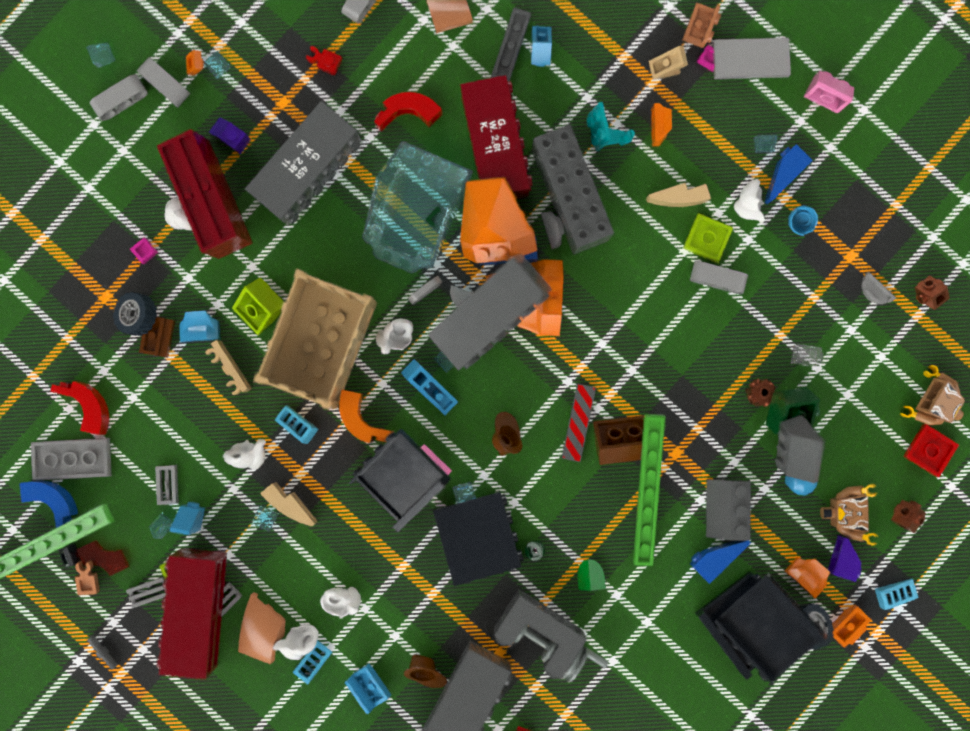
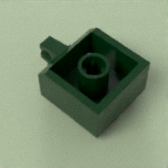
[765,387,820,437]

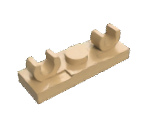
[205,340,252,395]

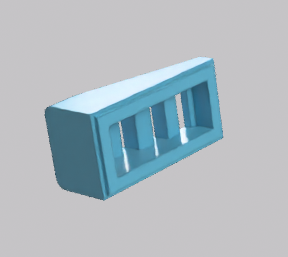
[275,405,318,444]
[875,579,918,610]
[292,640,332,684]

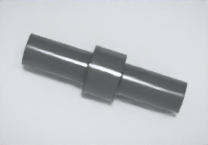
[87,635,118,670]

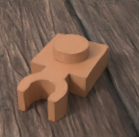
[75,560,100,595]

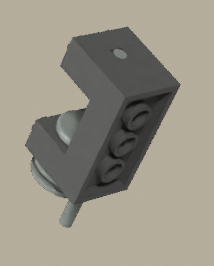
[494,589,609,683]

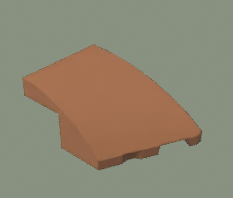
[426,0,473,33]
[238,592,285,664]

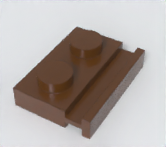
[139,317,175,358]

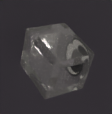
[791,344,824,367]

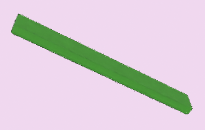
[633,414,665,566]
[0,504,114,579]

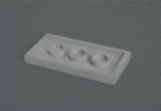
[712,38,791,79]
[31,438,111,481]

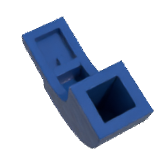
[20,480,78,528]

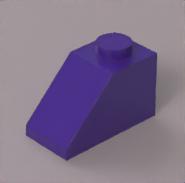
[209,117,251,154]
[828,535,862,582]

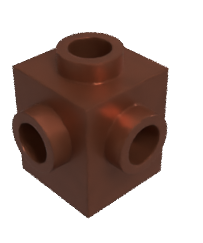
[915,276,950,310]
[745,378,776,407]
[891,500,926,533]

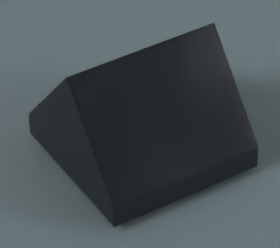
[59,544,82,568]

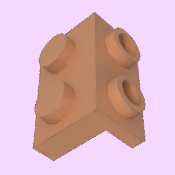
[682,3,721,48]

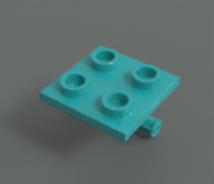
[587,102,635,152]

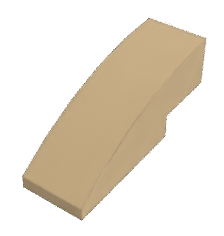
[646,183,711,207]
[260,482,318,526]

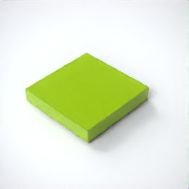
[683,213,733,263]

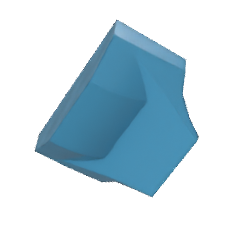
[180,311,220,342]

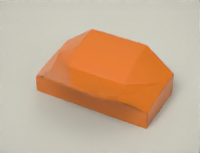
[651,103,672,146]
[784,557,830,599]
[832,605,871,648]

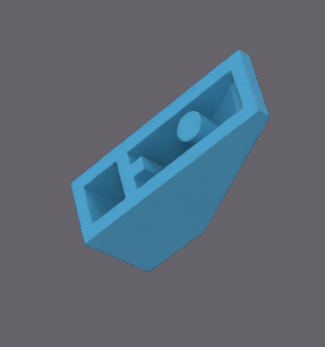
[401,359,458,415]

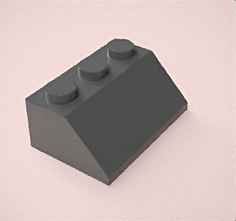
[775,415,824,483]
[706,479,751,541]

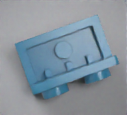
[345,663,391,714]

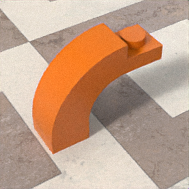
[339,390,394,443]

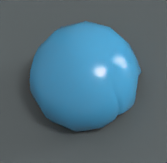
[788,205,818,236]
[785,476,818,496]

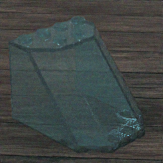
[362,141,473,273]

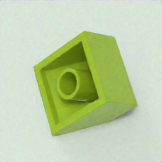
[232,277,285,335]

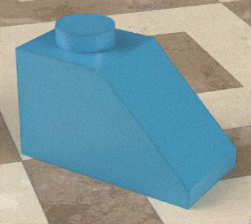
[531,26,552,67]
[170,502,205,535]

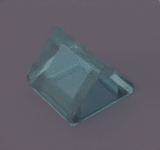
[754,134,778,153]
[149,513,173,539]

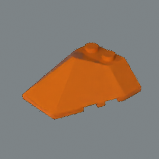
[460,177,537,263]
[486,259,563,336]

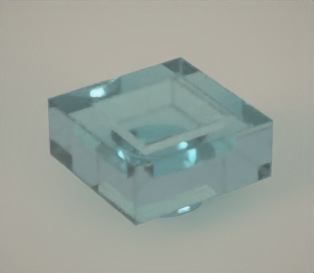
[204,50,231,79]
[251,505,278,532]

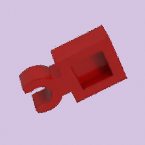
[306,46,342,76]

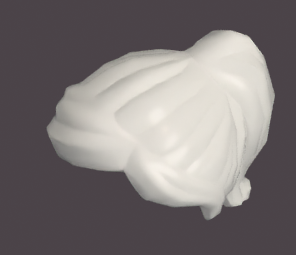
[734,179,765,224]
[165,198,192,231]
[376,318,413,354]
[223,439,266,470]
[320,587,361,619]
[273,625,319,660]

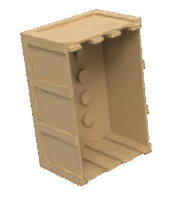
[254,269,377,409]

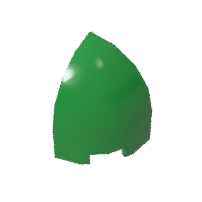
[578,559,606,591]

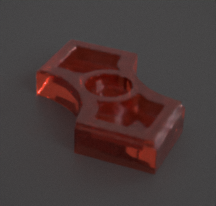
[76,540,130,576]

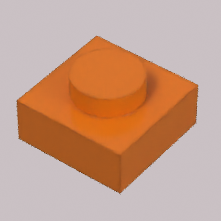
[186,50,204,76]

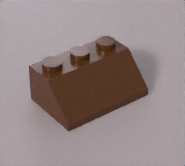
[593,415,644,465]

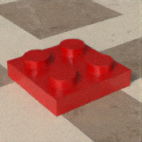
[903,424,959,477]

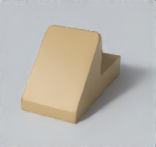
[649,46,688,79]

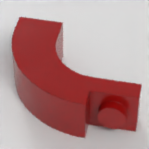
[374,92,443,132]
[50,381,109,435]

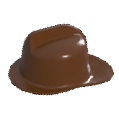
[492,412,522,456]
[404,654,447,688]

